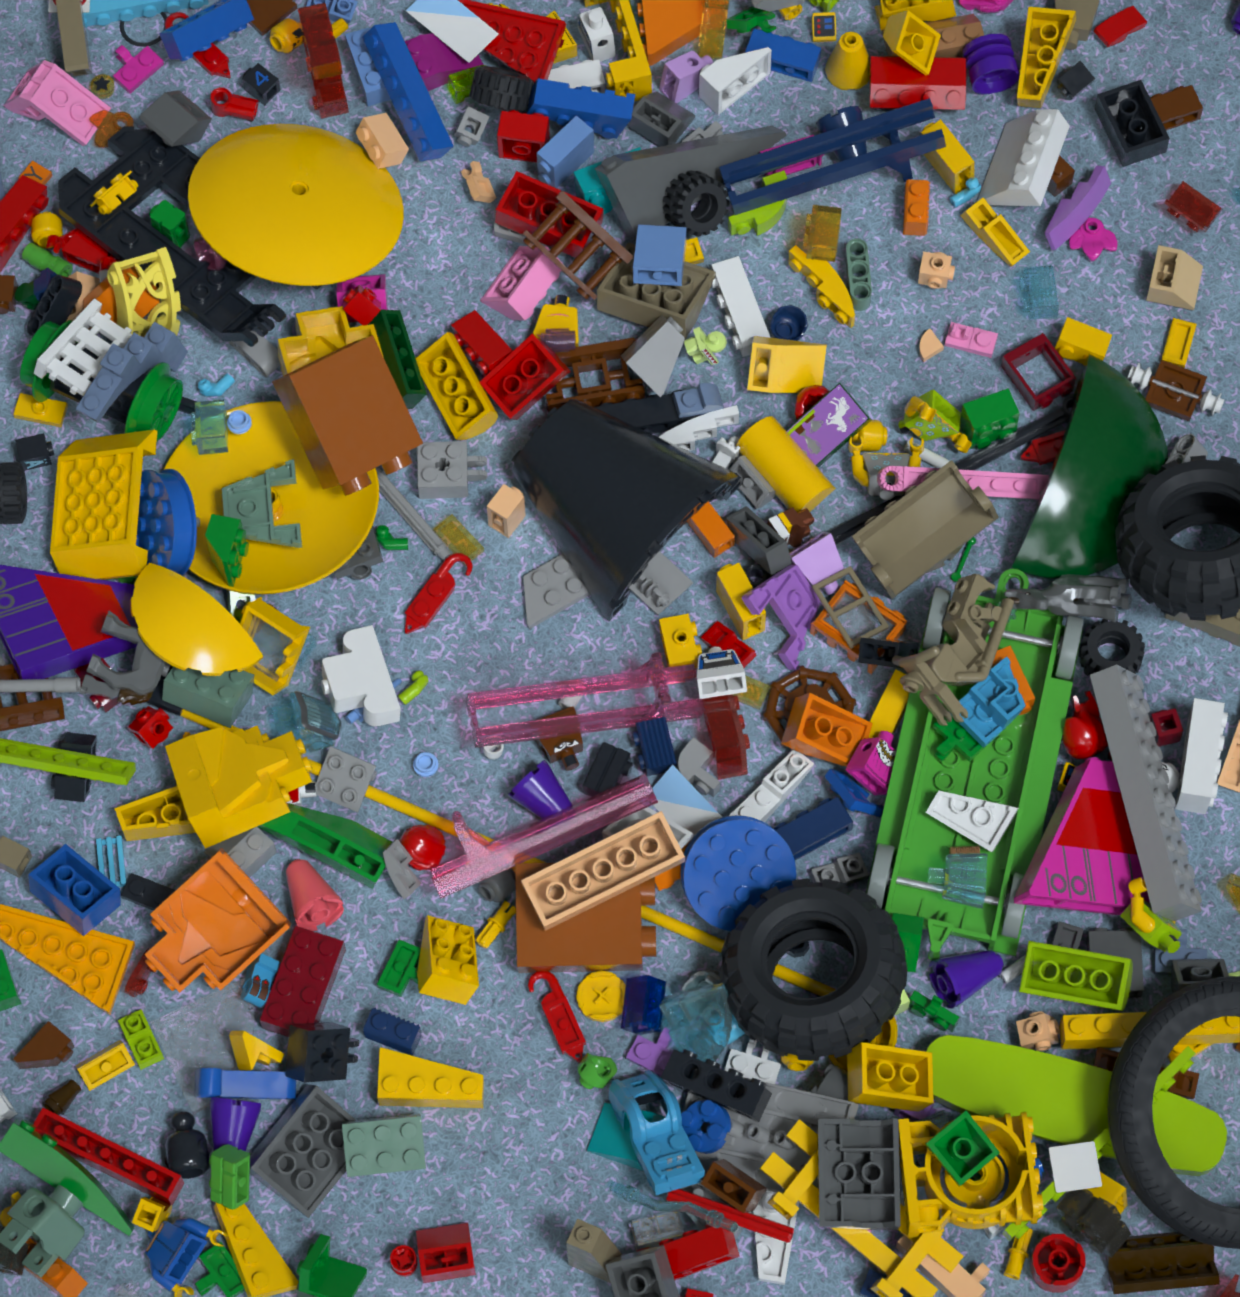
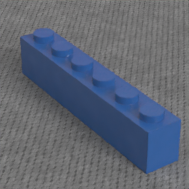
[362,22,454,161]

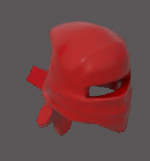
[1062,690,1108,759]

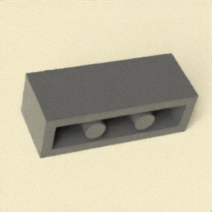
[726,506,792,575]

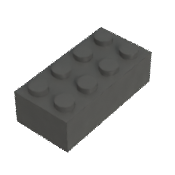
[605,1245,680,1297]

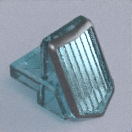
[271,691,342,753]

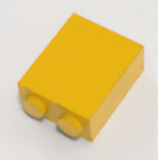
[921,119,974,194]
[716,563,766,641]

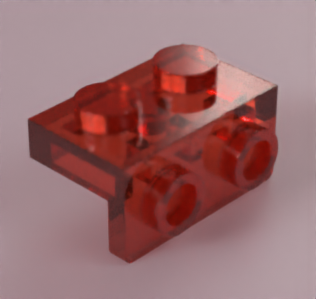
[1164,181,1223,233]

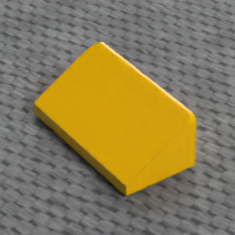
[75,1040,135,1091]

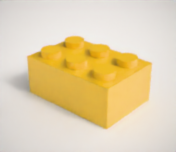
[847,1042,934,1112]

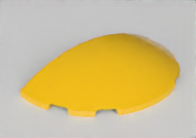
[130,563,263,676]

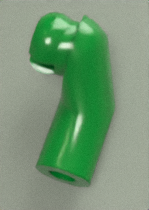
[376,525,408,550]

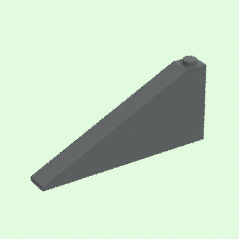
[595,126,787,241]

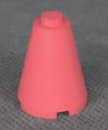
[286,859,344,931]

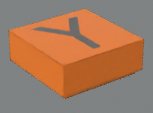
[18,160,52,185]

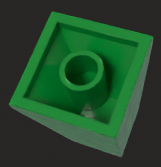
[925,1111,1000,1186]

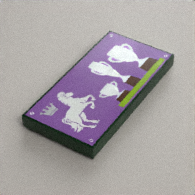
[786,383,872,468]

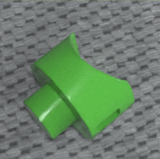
[577,1052,617,1089]

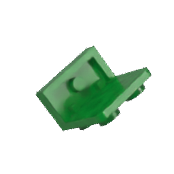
[296,1234,367,1297]

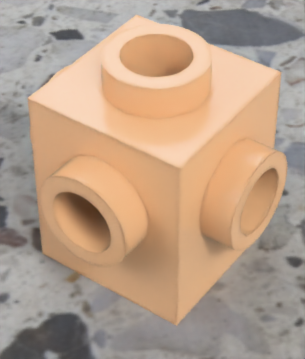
[918,251,955,289]
[1016,1011,1060,1051]

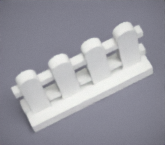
[34,298,132,396]

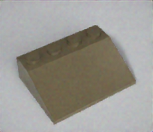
[597,242,716,339]

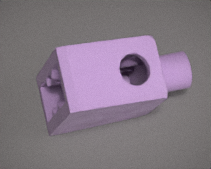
[659,51,713,103]
[789,531,844,595]

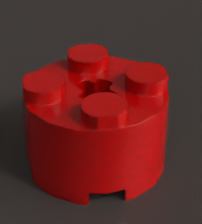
[1030,1234,1086,1293]

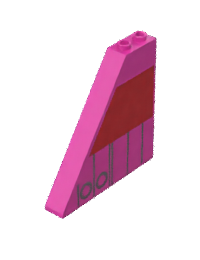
[1014,757,1151,915]

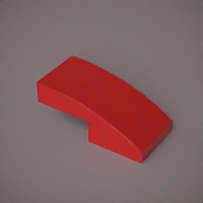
[1094,6,1147,47]
[700,621,757,668]

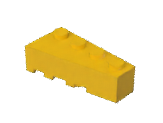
[1017,7,1076,108]
[114,786,196,841]

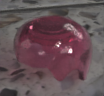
[193,237,227,271]

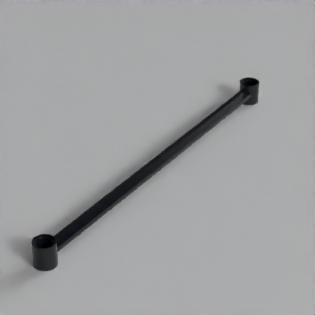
[745,395,1075,589]

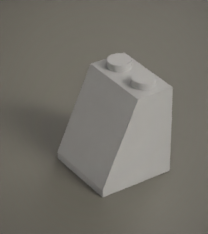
[621,315,685,397]

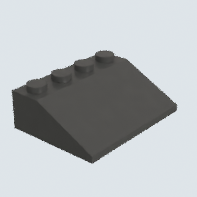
[250,1084,356,1218]

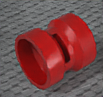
[390,1245,418,1277]

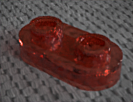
[124,948,155,998]

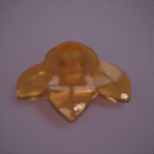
[89,110,134,148]

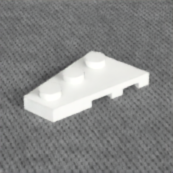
[926,790,1019,852]

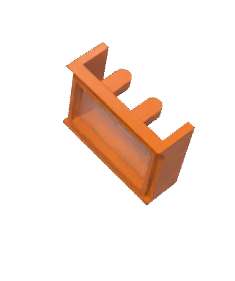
[810,580,907,674]

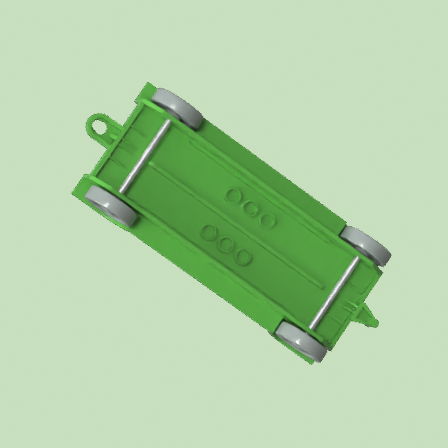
[866,569,1084,961]

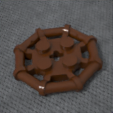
[763,665,857,748]

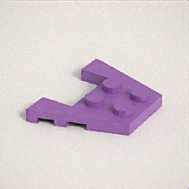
[742,565,821,670]

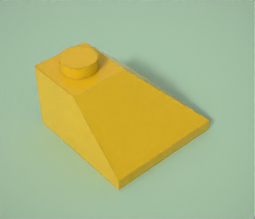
[883,10,941,76]

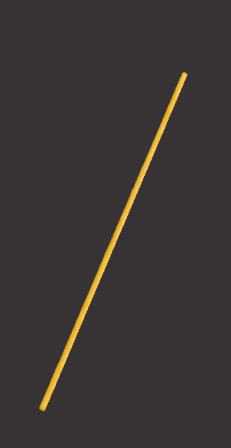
[180,709,836,996]

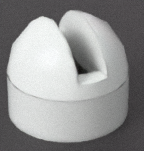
[483,737,504,760]

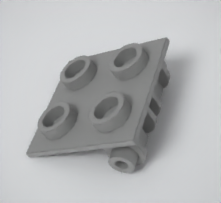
[629,551,693,615]
[316,746,377,813]

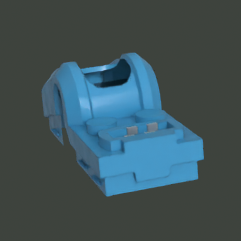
[609,1070,705,1195]

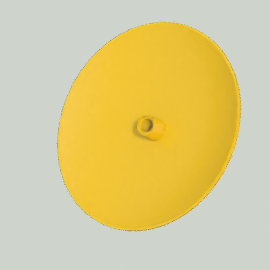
[188,124,404,286]
[164,401,379,594]

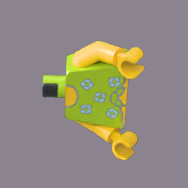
[898,389,972,453]
[1120,877,1182,953]

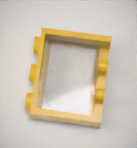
[240,597,310,695]

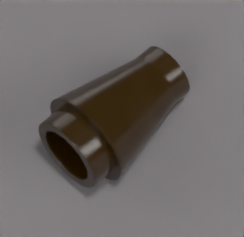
[42,1079,82,1115]

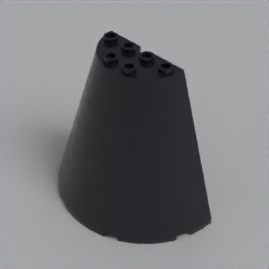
[512,399,743,621]

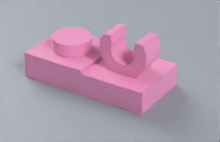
[944,322,998,358]

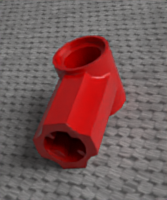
[210,87,259,121]

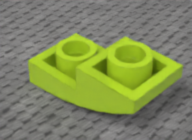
[118,1009,164,1070]

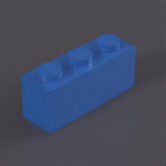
[745,28,821,82]

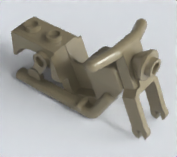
[892,574,1014,726]

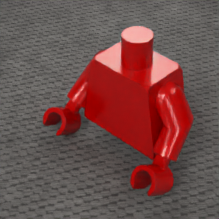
[46,227,121,274]

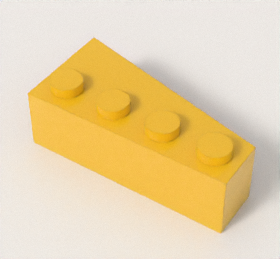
[377,1047,484,1108]

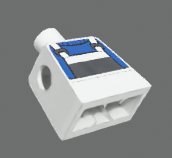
[577,7,616,62]
[697,647,747,699]

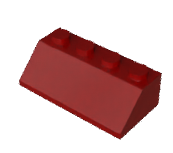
[869,56,966,110]

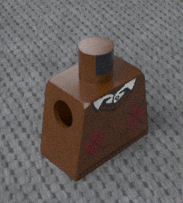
[529,706,583,771]

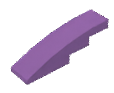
[1045,166,1111,250]

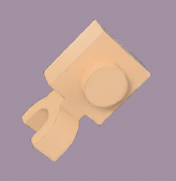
[461,161,497,203]

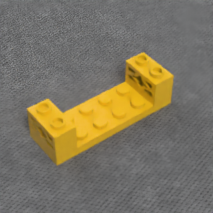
[583,0,652,102]

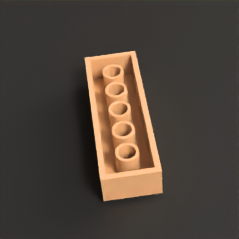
[521,811,685,931]

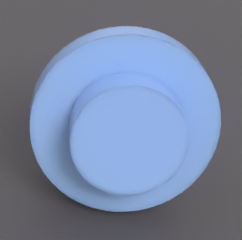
[227,410,252,434]
[413,752,438,777]

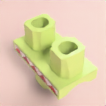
[684,327,727,365]

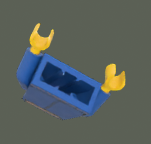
[145,1218,228,1297]

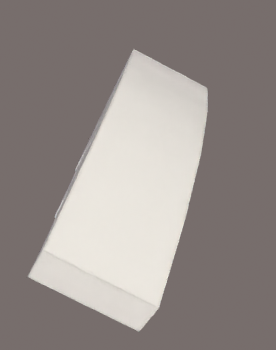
[659,405,739,451]

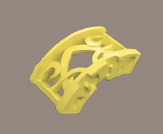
[107,247,181,348]

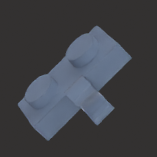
[1154,929,1207,975]

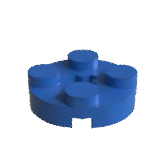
[681,1100,731,1154]

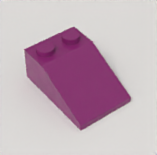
[405,33,484,91]

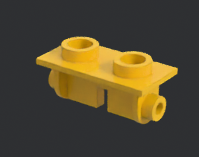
[90,170,138,215]

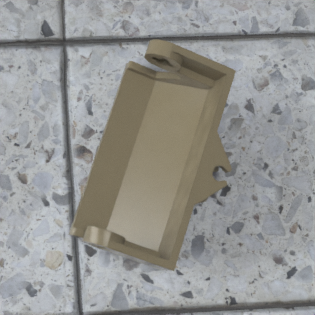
[852,460,999,599]

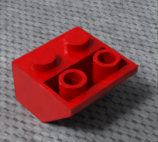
[416,1223,476,1284]

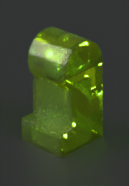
[447,65,486,104]

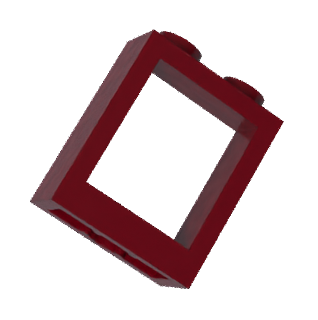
[1001,333,1076,411]

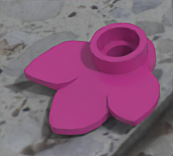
[1069,217,1118,261]

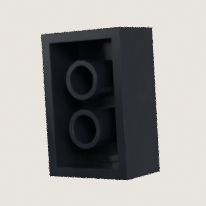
[1094,80,1170,167]

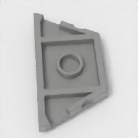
[523,553,590,629]

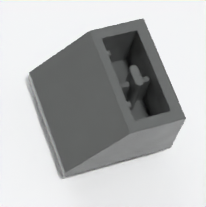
[139,90,212,146]
[629,91,695,146]

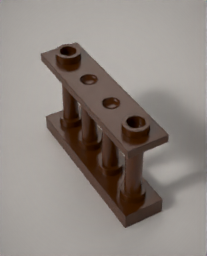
[522,190,634,300]
[0,664,65,731]

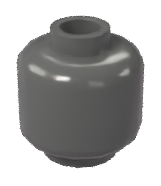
[478,864,516,902]

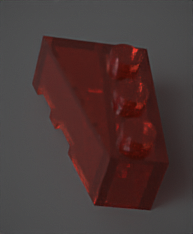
[701,694,750,780]

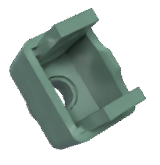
[0,1184,85,1278]

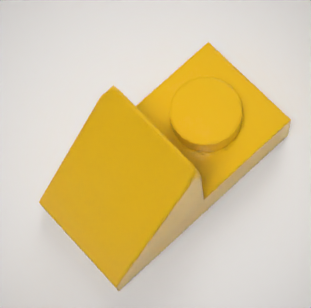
[229,1031,284,1071]

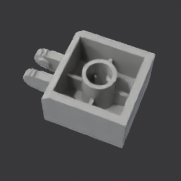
[417,441,487,499]

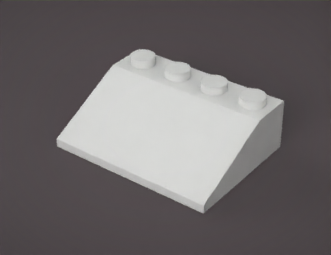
[977,109,1070,206]

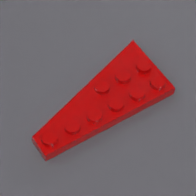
[458,0,567,83]

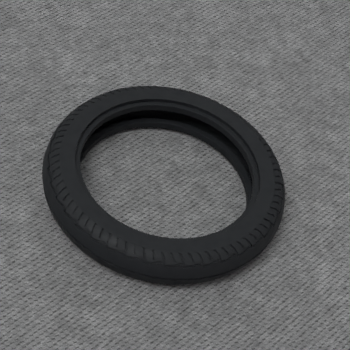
[1107,976,1240,1249]

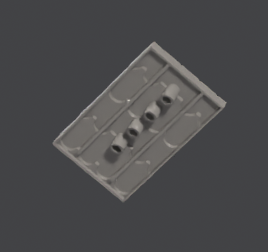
[683,1069,859,1194]

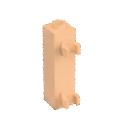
[896,1235,990,1297]

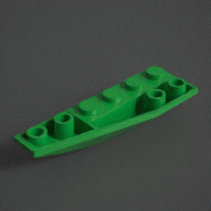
[257,803,392,889]

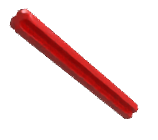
[667,1189,794,1243]

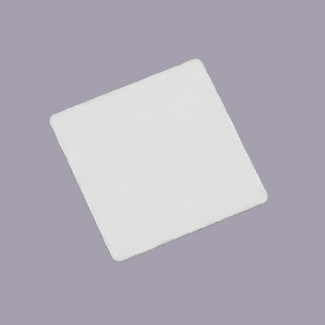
[1049,1141,1102,1193]

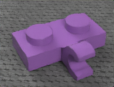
[626,1027,674,1077]

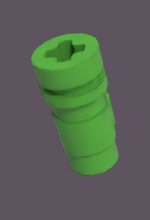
[22,243,73,277]

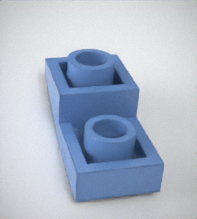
[304,0,358,23]

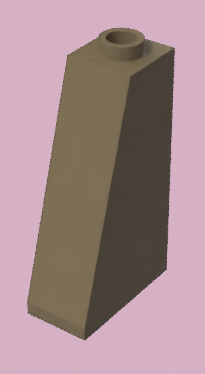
[56,0,93,77]
[566,1219,622,1283]

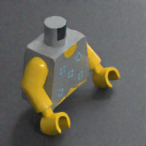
[848,436,924,500]

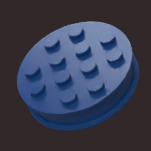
[136,469,200,576]
[680,815,796,931]

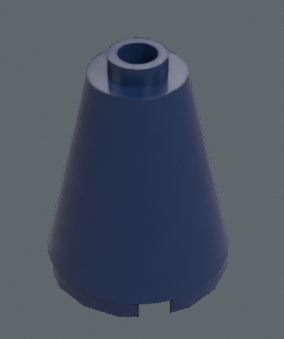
[816,106,867,162]

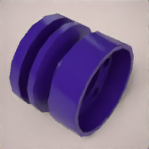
[962,34,1020,95]

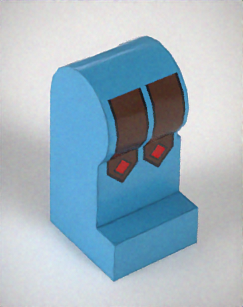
[241,953,281,1008]

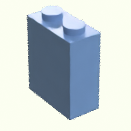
[537,116,594,188]
[633,225,686,286]

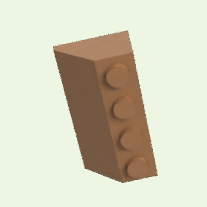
[882,14,984,58]

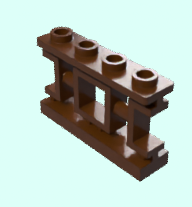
[546,337,645,413]

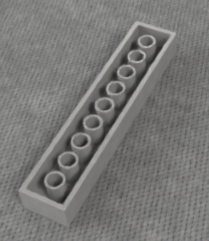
[1090,665,1202,921]

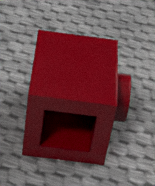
[1150,708,1183,747]

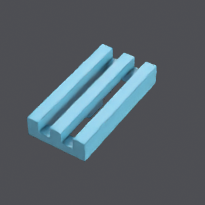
[96,836,127,887]

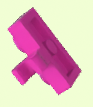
[113,45,164,94]

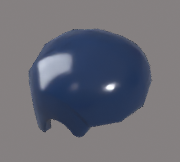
[769,305,808,341]

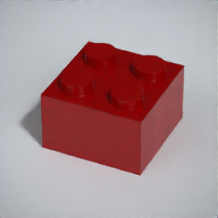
[497,110,550,163]

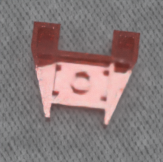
[297,3,349,119]

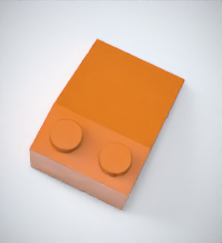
[781,693,873,767]

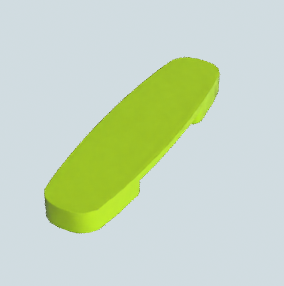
[926,1035,1227,1176]

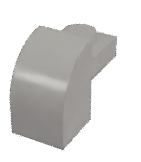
[678,737,720,798]

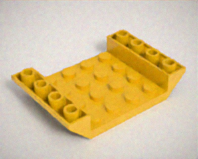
[50,429,157,580]

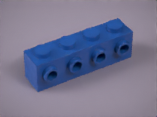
[159,0,254,61]

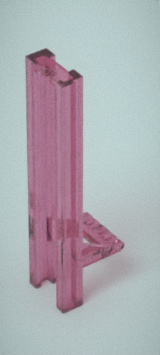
[466,652,704,748]
[430,774,658,899]

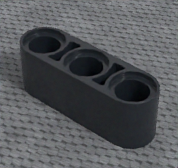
[27,274,82,337]

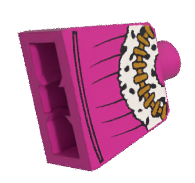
[846,731,896,795]

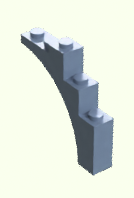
[75,322,188,423]

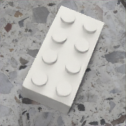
[1175,698,1228,814]

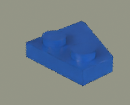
[824,769,884,818]

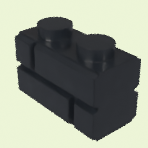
[582,742,633,804]

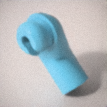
[949,177,981,208]
[198,373,235,396]

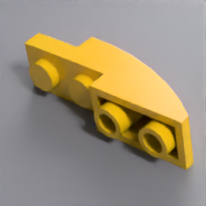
[788,245,855,328]

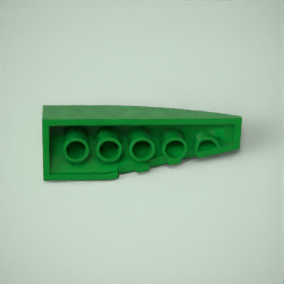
[0,1119,135,1236]

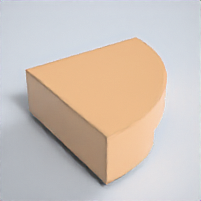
[919,329,944,362]

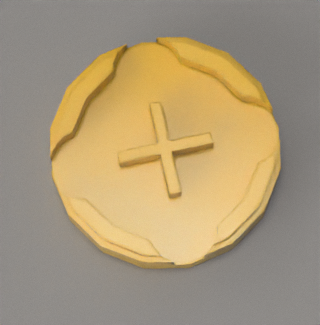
[576,971,628,1022]

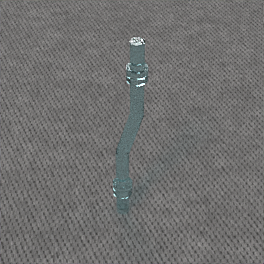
[609,1181,738,1232]

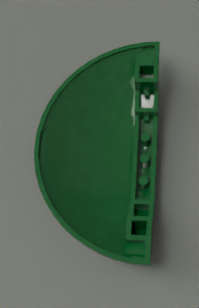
[1011,354,1169,579]

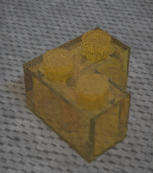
[802,205,842,262]

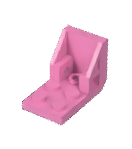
[3,60,111,146]

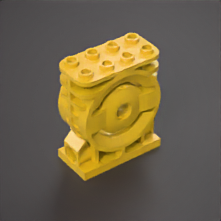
[898,1112,1043,1238]

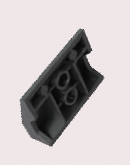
[818,1119,901,1230]

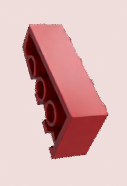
[0,175,49,273]

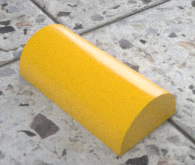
[416,332,498,440]
[736,416,836,512]

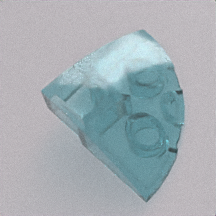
[659,983,732,1076]

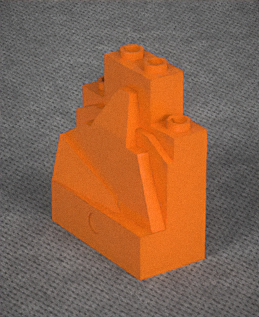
[144,848,291,993]

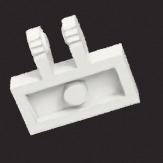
[725,1039,781,1084]

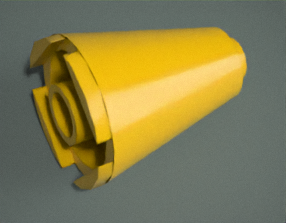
[825,32,870,90]

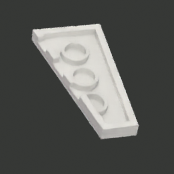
[753,1192,799,1285]

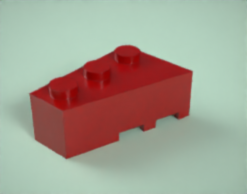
[451,310,513,377]

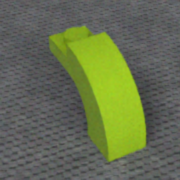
[728,170,787,236]

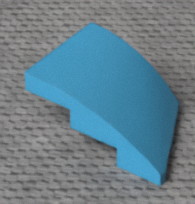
[950,657,1026,748]

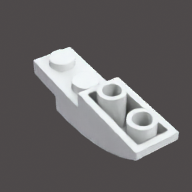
[729,750,814,822]

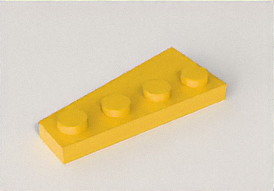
[213,1203,299,1297]

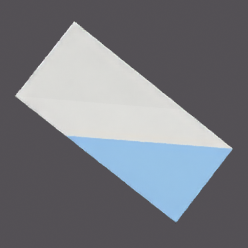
[406,0,498,63]
[645,765,723,835]

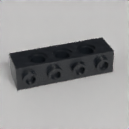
[661,1049,772,1122]

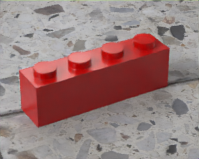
[636,1221,740,1280]

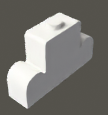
[321,625,401,726]

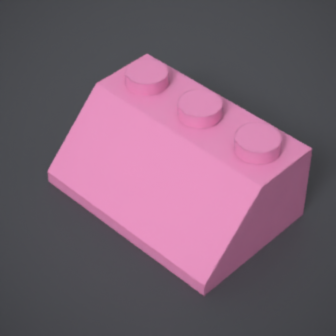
[480,246,565,321]

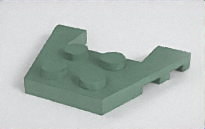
[222,460,302,548]

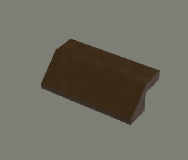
[1104,1232,1220,1294]

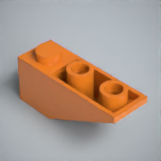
[8,1238,88,1297]

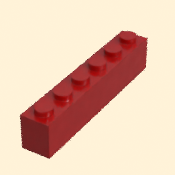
[33,1108,185,1206]

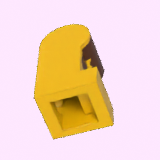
[132,1197,172,1232]

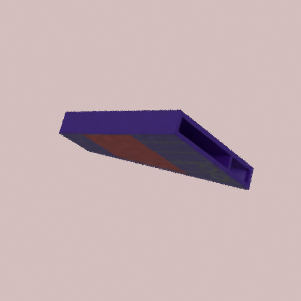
[0,565,138,679]

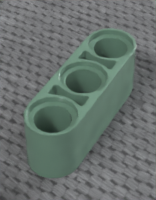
[845,238,872,311]

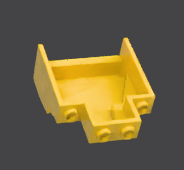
[278,306,384,437]
[165,725,313,849]

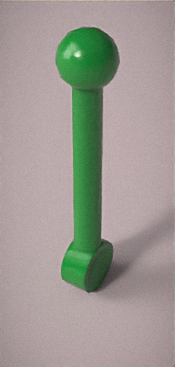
[951,537,976,583]

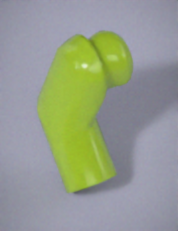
[398,670,429,705]

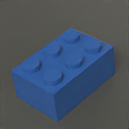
[28,844,121,936]

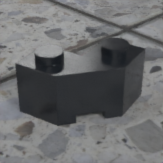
[51,732,97,802]

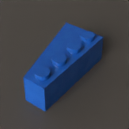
[527,78,635,139]

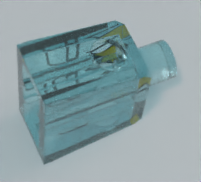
[927,853,988,909]

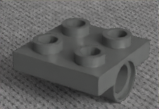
[334,525,384,580]

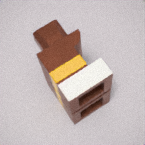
[767,507,814,547]

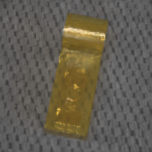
[697,0,729,59]

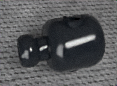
[164,1112,210,1179]

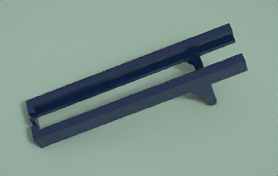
[719,98,946,215]

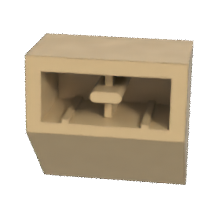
[1146,245,1203,310]

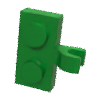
[726,6,776,33]
[933,710,986,762]
[377,939,421,997]
[909,991,959,1032]
[195,1242,245,1297]

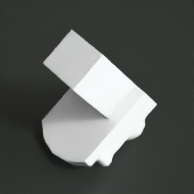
[713,436,740,469]

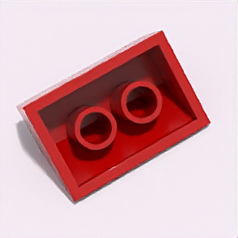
[479,333,571,420]

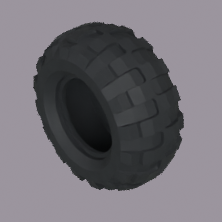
[1115,455,1240,621]
[719,878,907,1061]

